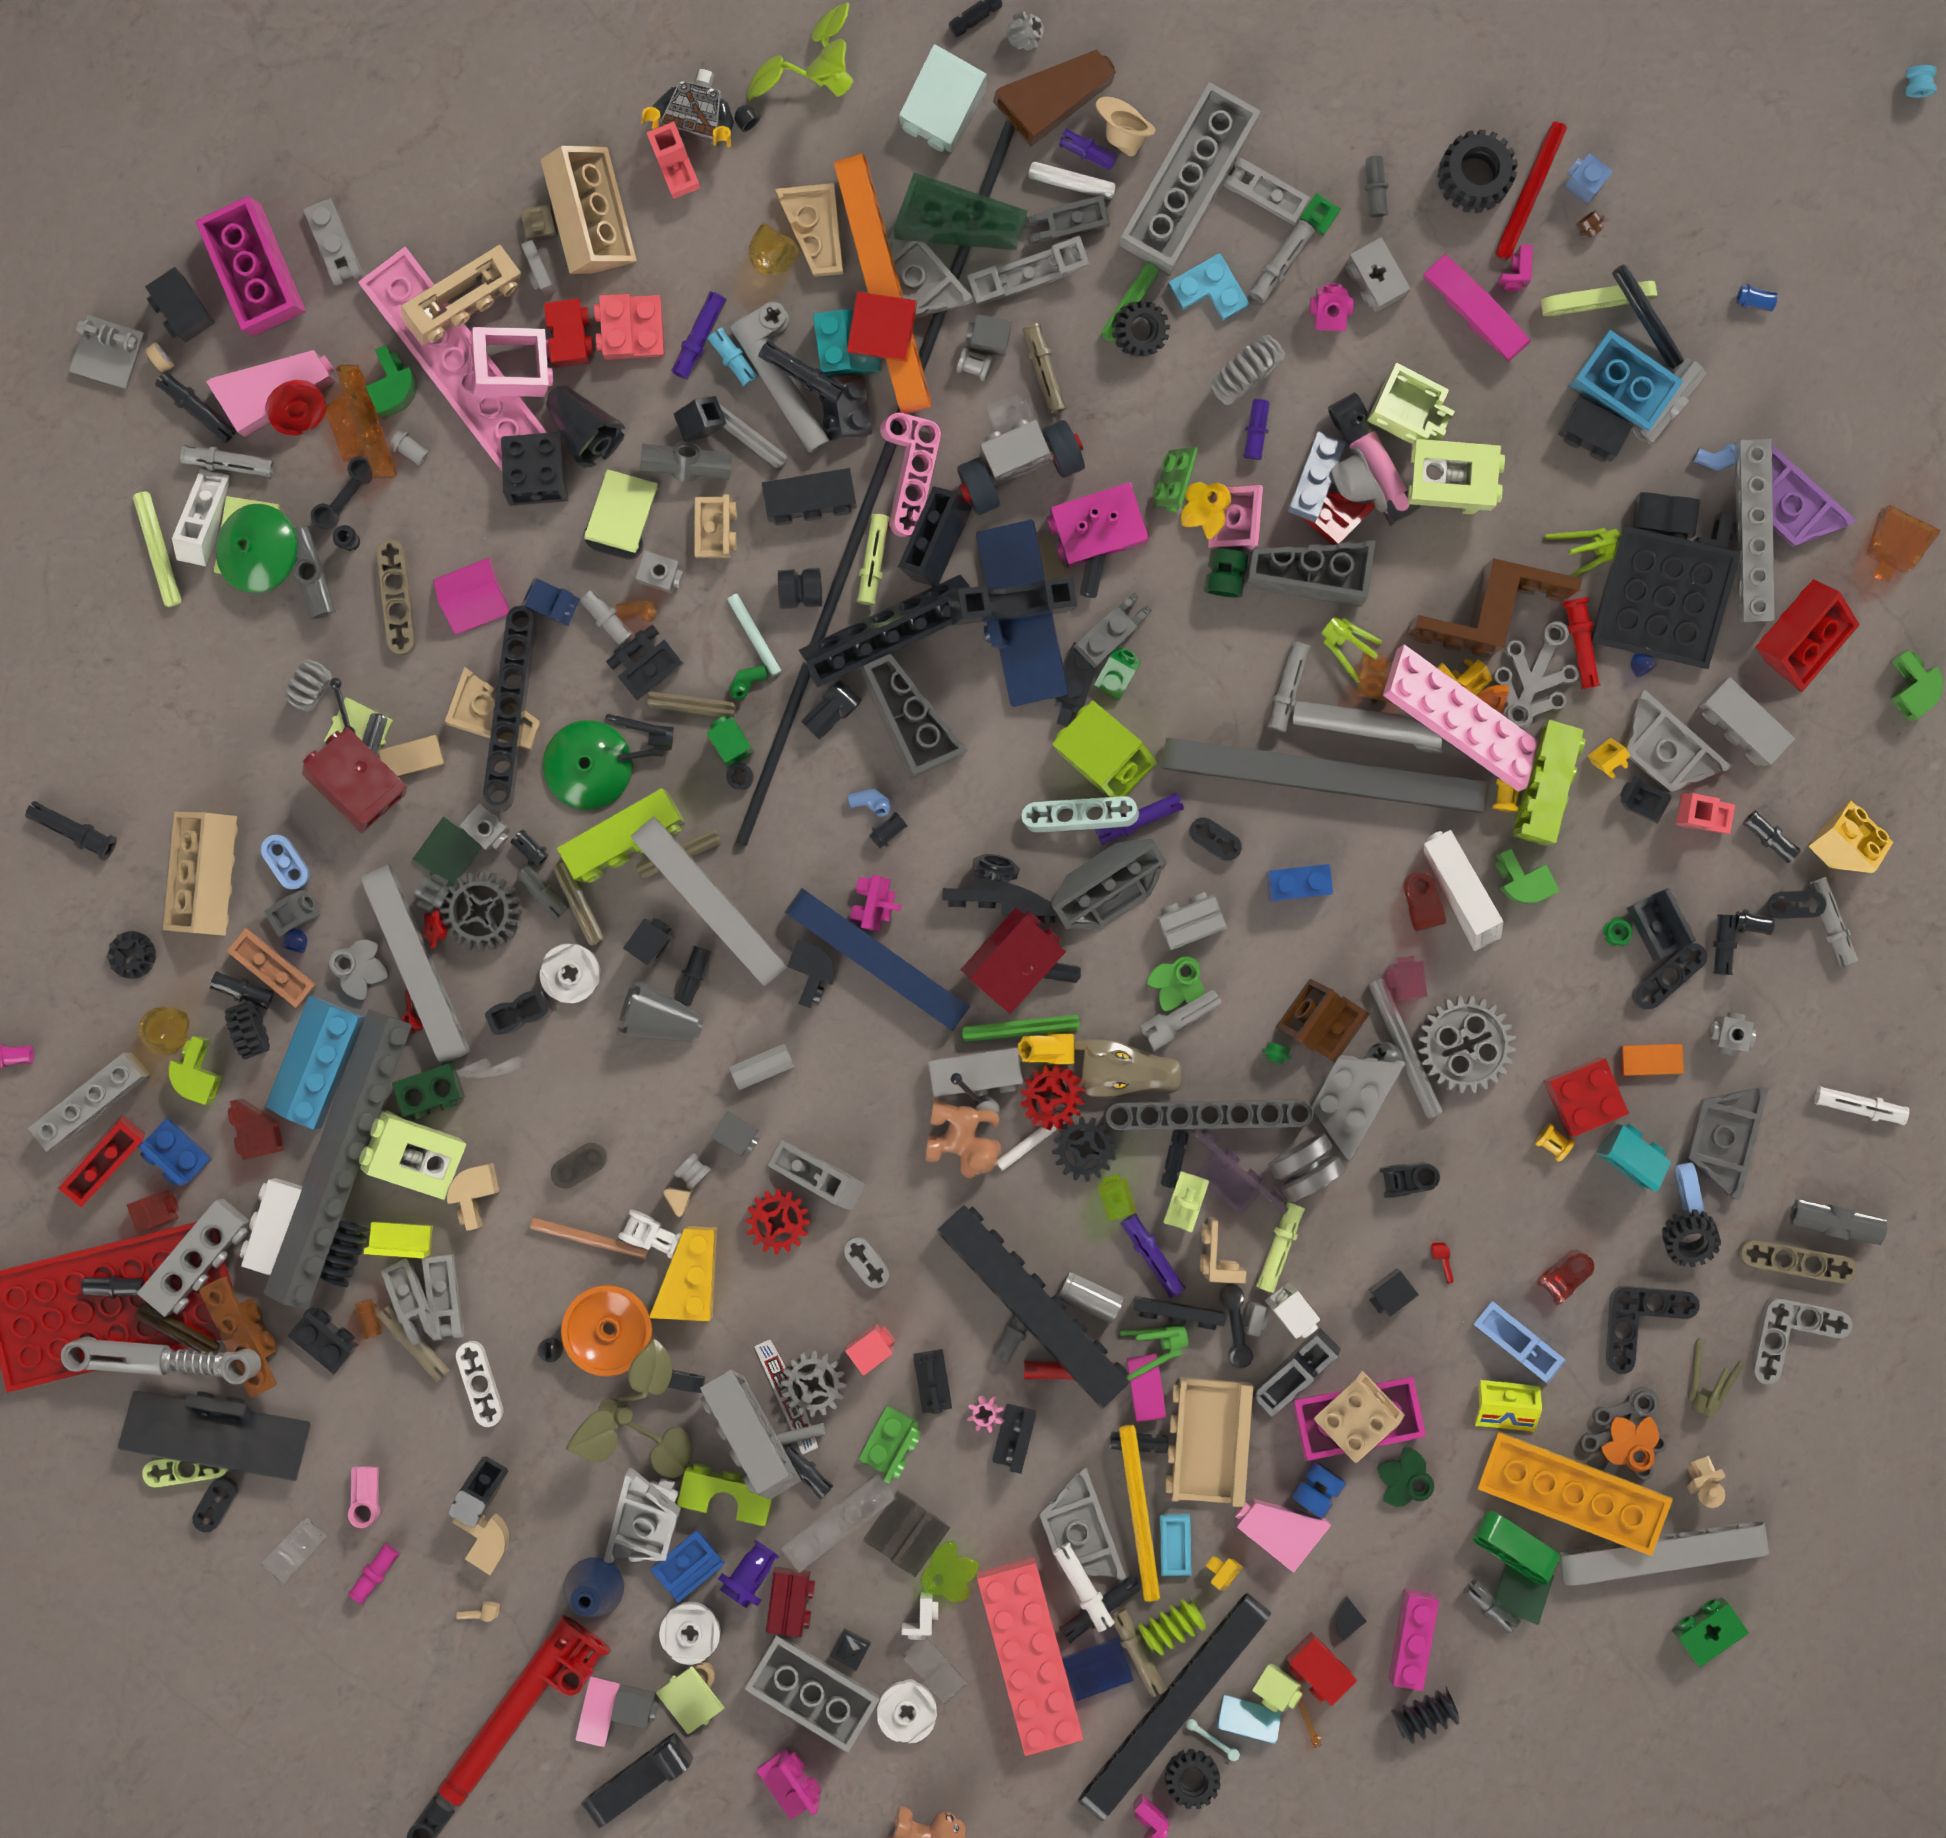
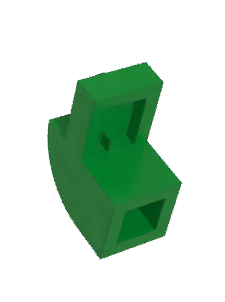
[365,345,417,419]

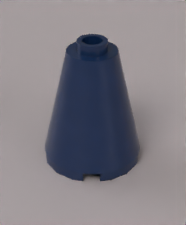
[564,1557,624,1618]

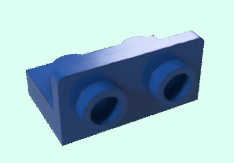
[138,1118,212,1186]

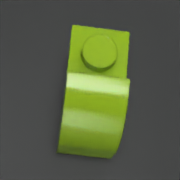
[169,1036,223,1105]

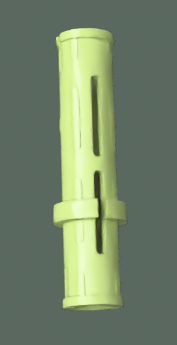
[857,514,890,606]
[1256,1202,1305,1293]

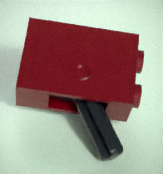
[302,713,407,834]
[960,907,1081,1014]

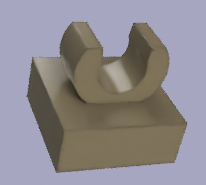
[520,204,557,241]

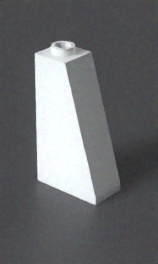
[1424,830,1503,952]

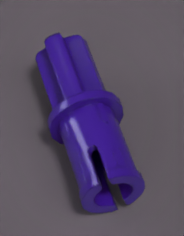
[1059,128,1118,170]
[1243,399,1270,460]

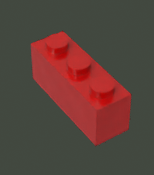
[58,1114,145,1208]

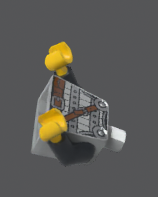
[641,69,734,148]

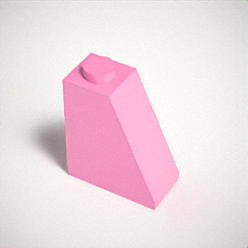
[1234,1499,1331,1573]

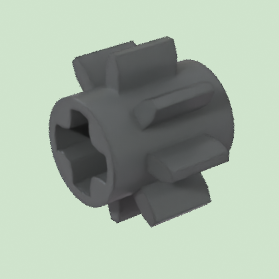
[414,874,451,912]

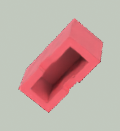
[845,1323,895,1376]

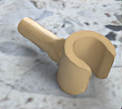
[456,1601,500,1622]

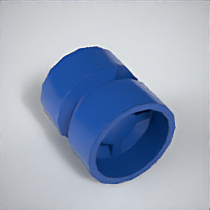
[1291,1461,1347,1519]

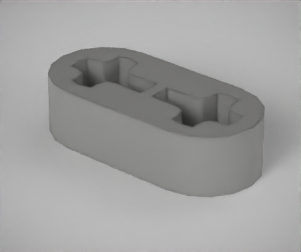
[844,1236,889,1288]

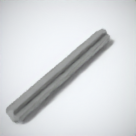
[1369,979,1442,1118]

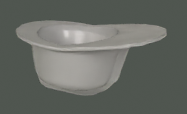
[1331,447,1387,513]

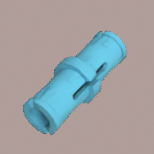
[707,327,758,387]

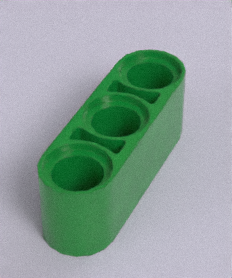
[1472,1511,1561,1585]

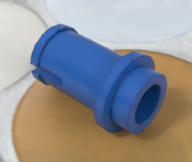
[1736,284,1778,311]

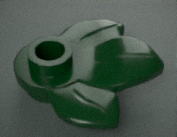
[1377,1447,1434,1507]

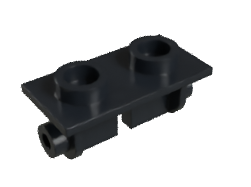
[913,1349,952,1414]

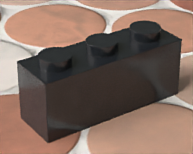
[761,468,857,526]
[898,486,972,588]

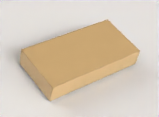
[378,735,445,777]

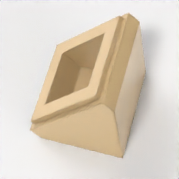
[663,1187,693,1217]

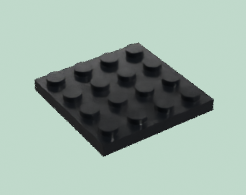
[1591,525,1741,669]

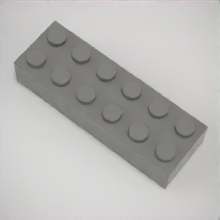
[1119,82,1261,275]

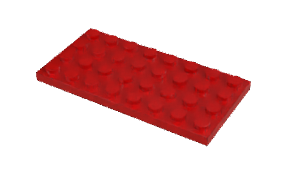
[0,1221,234,1393]

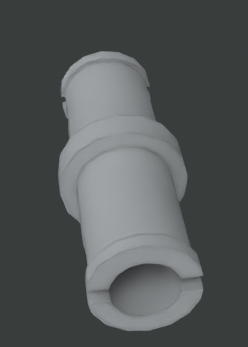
[579,589,633,646]

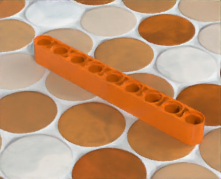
[834,152,932,414]

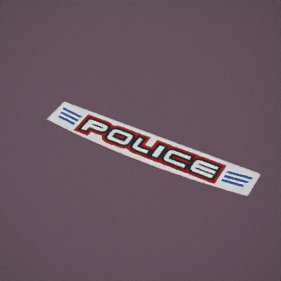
[754,1340,818,1454]

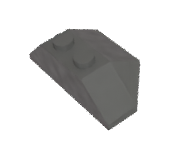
[1051,839,1167,929]

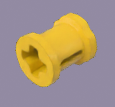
[1492,779,1519,813]
[1534,1123,1575,1162]

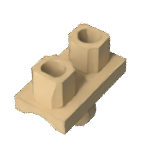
[1687,1456,1726,1509]

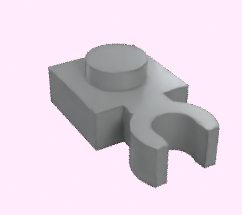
[521,240,556,296]

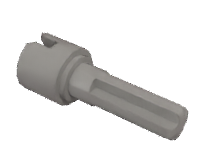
[1139,990,1221,1051]

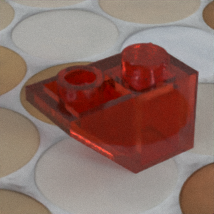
[228,1099,285,1160]

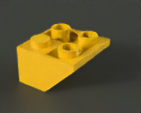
[1808,800,1893,873]

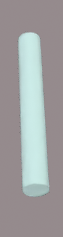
[727,594,782,677]

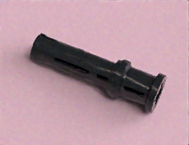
[25,801,117,861]

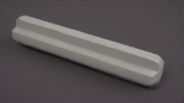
[720,405,787,469]

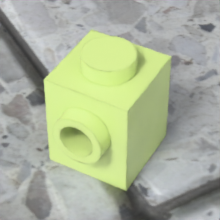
[1252,1663,1303,1713]

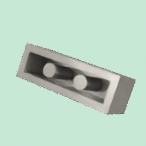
[1698,677,1796,767]
[928,1047,1023,1101]

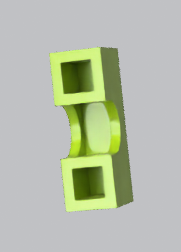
[677,1463,772,1526]

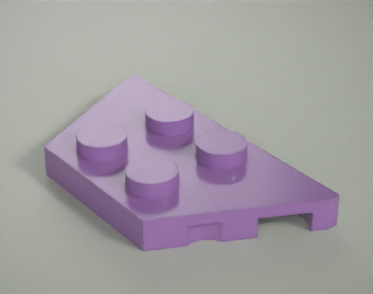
[1772,445,1856,547]

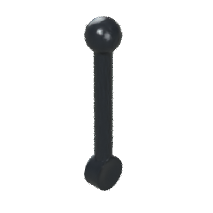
[330,678,356,734]

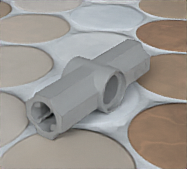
[1631,358,1707,445]

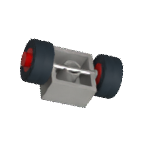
[957,419,1085,515]

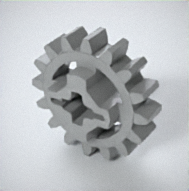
[781,1350,847,1417]

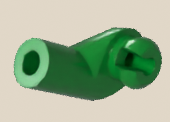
[729,665,768,700]

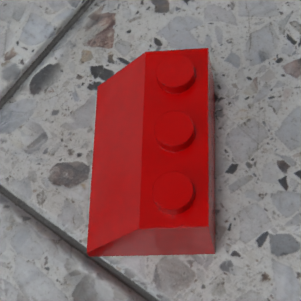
[1755,579,1860,692]

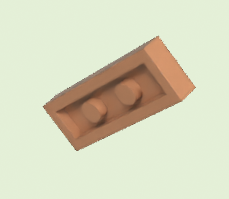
[227,928,317,1008]

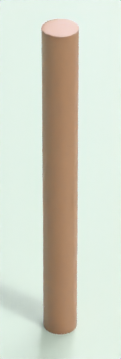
[530,1217,649,1260]

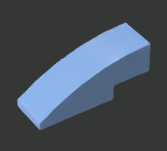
[1474,1301,1567,1384]

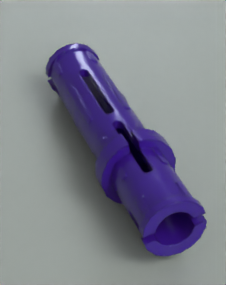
[671,291,727,380]
[1095,792,1184,845]
[1120,1213,1186,1298]

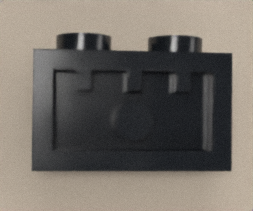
[288,1307,359,1374]
[992,1403,1036,1474]

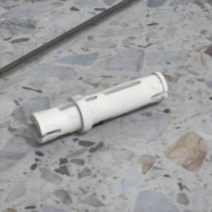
[1814,1086,1909,1126]
[1053,1543,1115,1632]

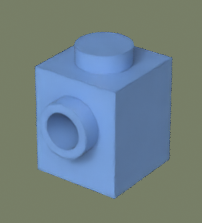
[1565,153,1613,204]

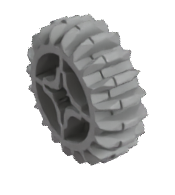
[1210,335,1285,405]

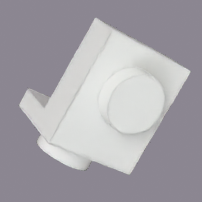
[902,1593,938,1640]

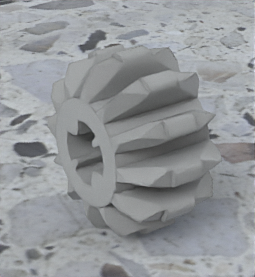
[285,659,331,712]

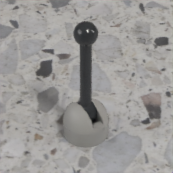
[950,1073,999,1122]

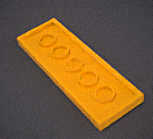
[1478,1431,1673,1556]

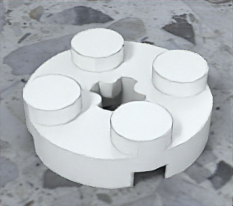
[540,944,601,1003]
[659,1602,721,1665]
[877,1679,937,1743]

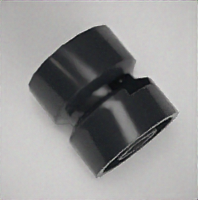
[778,568,822,609]

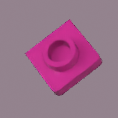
[1497,245,1533,292]
[1133,1793,1170,1838]

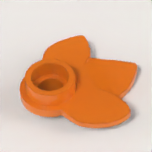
[1601,1416,1659,1472]

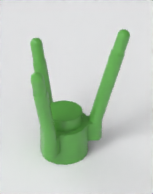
[1119,1324,1188,1381]

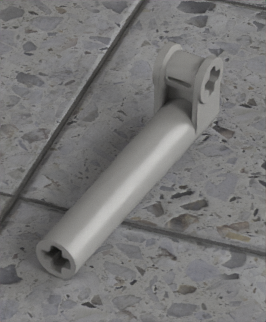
[730,302,829,454]
[1293,701,1444,754]

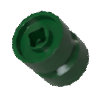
[1204,548,1249,598]

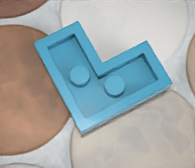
[1168,253,1250,321]

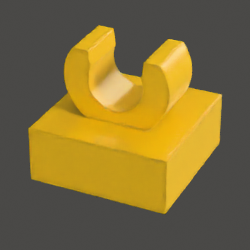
[1452,659,1493,696]
[1587,737,1630,778]
[1205,1556,1244,1591]

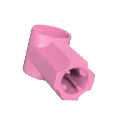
[348,1466,381,1528]

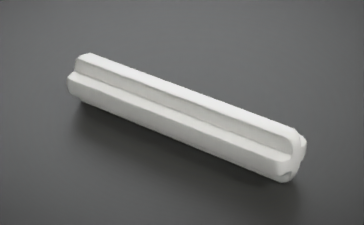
[1028,162,1115,200]

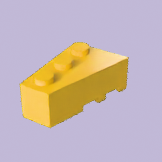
[649,1226,717,1321]

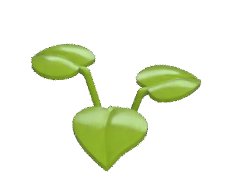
[747,2,853,102]

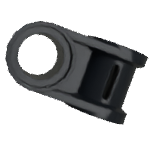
[1379,1162,1440,1198]

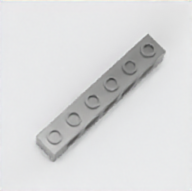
[1735,439,1775,622]

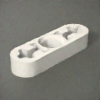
[456,1341,504,1427]

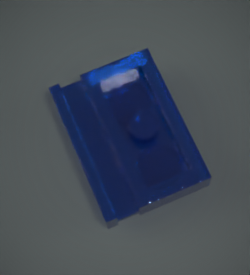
[1062,1637,1134,1701]

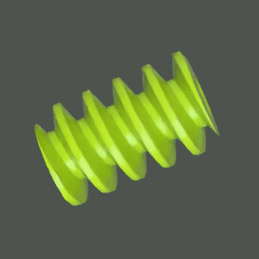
[1138,1596,1207,1655]

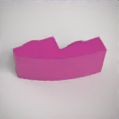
[1126,1354,1166,1422]

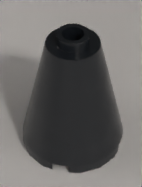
[546,386,625,468]

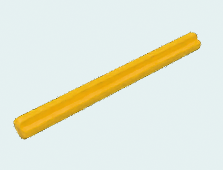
[1119,1425,1160,1602]

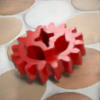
[1020,1064,1086,1131]
[745,1188,811,1254]

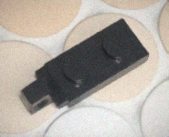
[1054,642,1097,727]

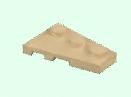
[445,667,541,751]

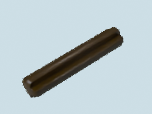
[135,1303,220,1355]

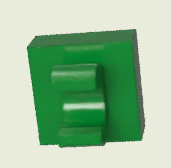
[1299,193,1341,236]

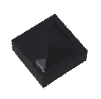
[830,1628,871,1671]

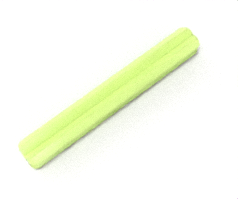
[133,491,181,607]

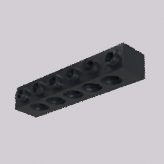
[799,574,970,688]

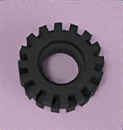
[1111,301,1170,356]
[225,1001,270,1060]
[1662,1209,1721,1267]
[1165,1749,1221,1809]

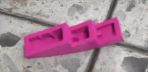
[1423,254,1531,362]

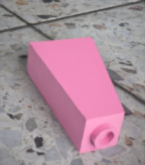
[206,350,336,437]

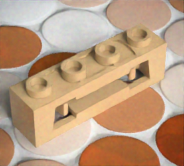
[400,244,521,345]

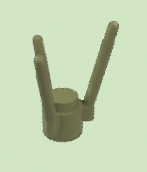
[1688,1339,1744,1418]

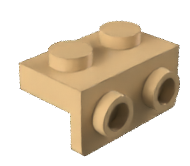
[695,494,737,558]

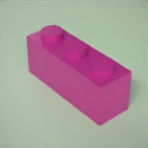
[1388,1588,1439,1691]

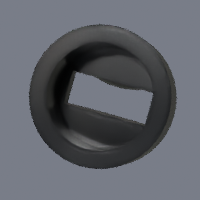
[734,105,761,132]
[538,1337,563,1362]

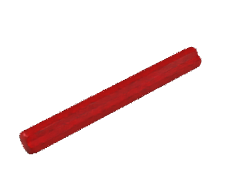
[1495,121,1567,260]

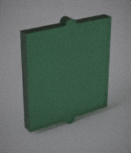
[413,817,482,887]
[1492,1563,1554,1625]

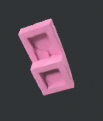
[576,1677,620,1747]

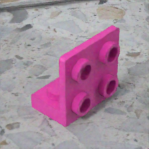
[756,1747,822,1820]

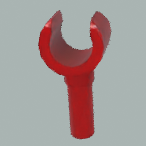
[401,990,423,1034]
[1431,1242,1454,1284]

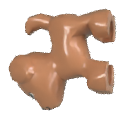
[925,1099,1001,1179]
[887,1806,966,1838]

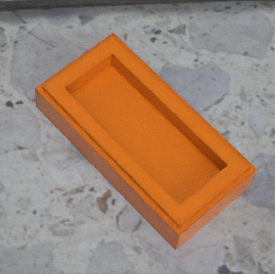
[1621,1044,1684,1076]

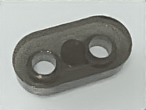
[551,1142,608,1189]

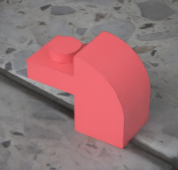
[646,122,701,199]
[1676,793,1735,834]

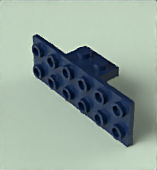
[976,519,1068,707]

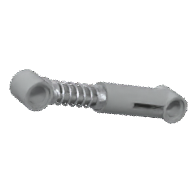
[61,1336,261,1384]

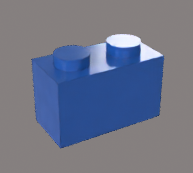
[1266,864,1333,902]

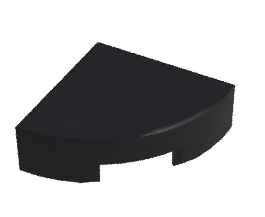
[1336,1596,1367,1640]

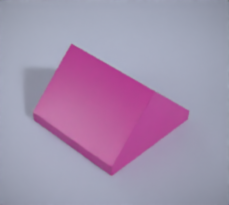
[433,558,510,635]

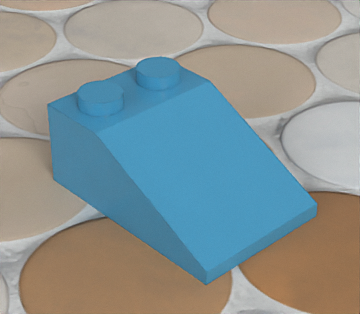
[1568,330,1684,431]

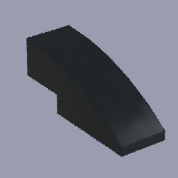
[1253,1328,1341,1417]

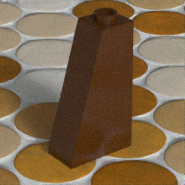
[993,49,1116,147]

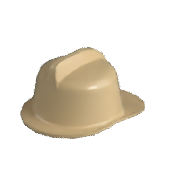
[1095,97,1156,156]

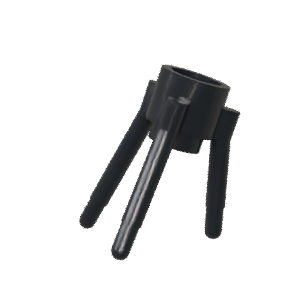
[606,714,674,761]

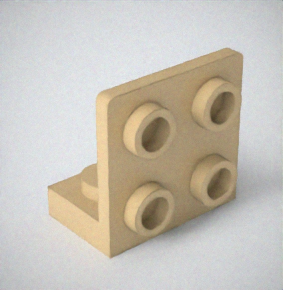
[1200,1217,1246,1284]
[1314,1371,1405,1463]

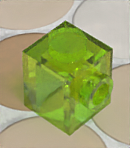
[1097,1173,1137,1222]

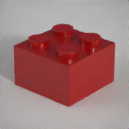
[1543,1057,1629,1137]

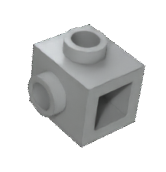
[1709,1012,1756,1057]

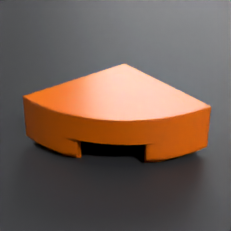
[1476,685,1509,714]

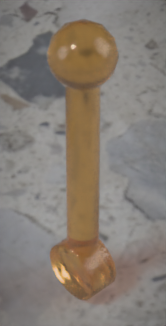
[1298,1689,1321,1748]

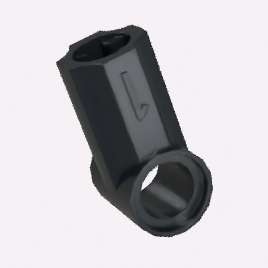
[801,679,862,740]

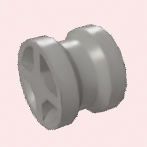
[673,1153,711,1191]

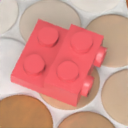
[594,294,665,360]

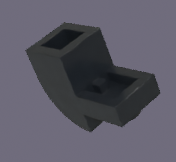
[787,939,835,1008]

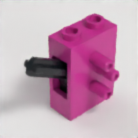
[1046,482,1149,598]

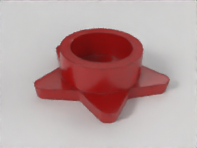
[422,910,447,949]

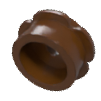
[1576,210,1605,238]

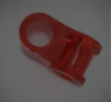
[1403,873,1446,932]
[1536,1250,1595,1305]

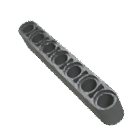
[1105,1099,1314,1130]

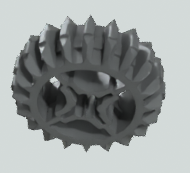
[440,871,522,952]

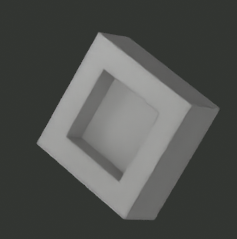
[1243,1301,1268,1337]

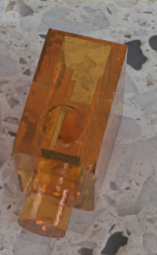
[1867,505,1941,582]

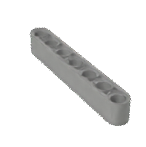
[631,816,788,987]
[361,864,470,1065]
[1559,1521,1769,1586]

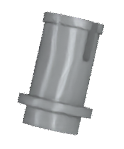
[390,431,430,466]

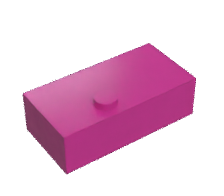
[195,196,306,336]
[1292,1376,1426,1461]

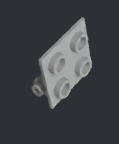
[69,315,144,389]

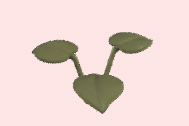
[566,1339,692,1478]

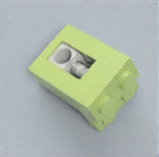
[1408,439,1505,515]
[359,1110,466,1200]

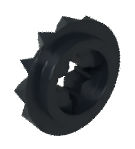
[972,854,1020,882]
[106,931,156,979]

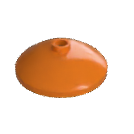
[561,1285,652,1376]

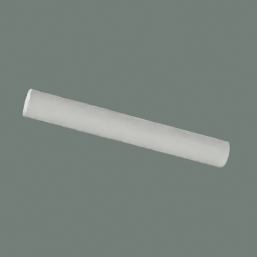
[997,1109,1074,1171]

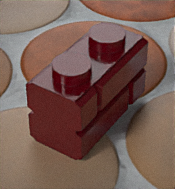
[766,1567,815,1637]

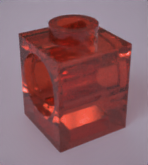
[127,1190,179,1233]

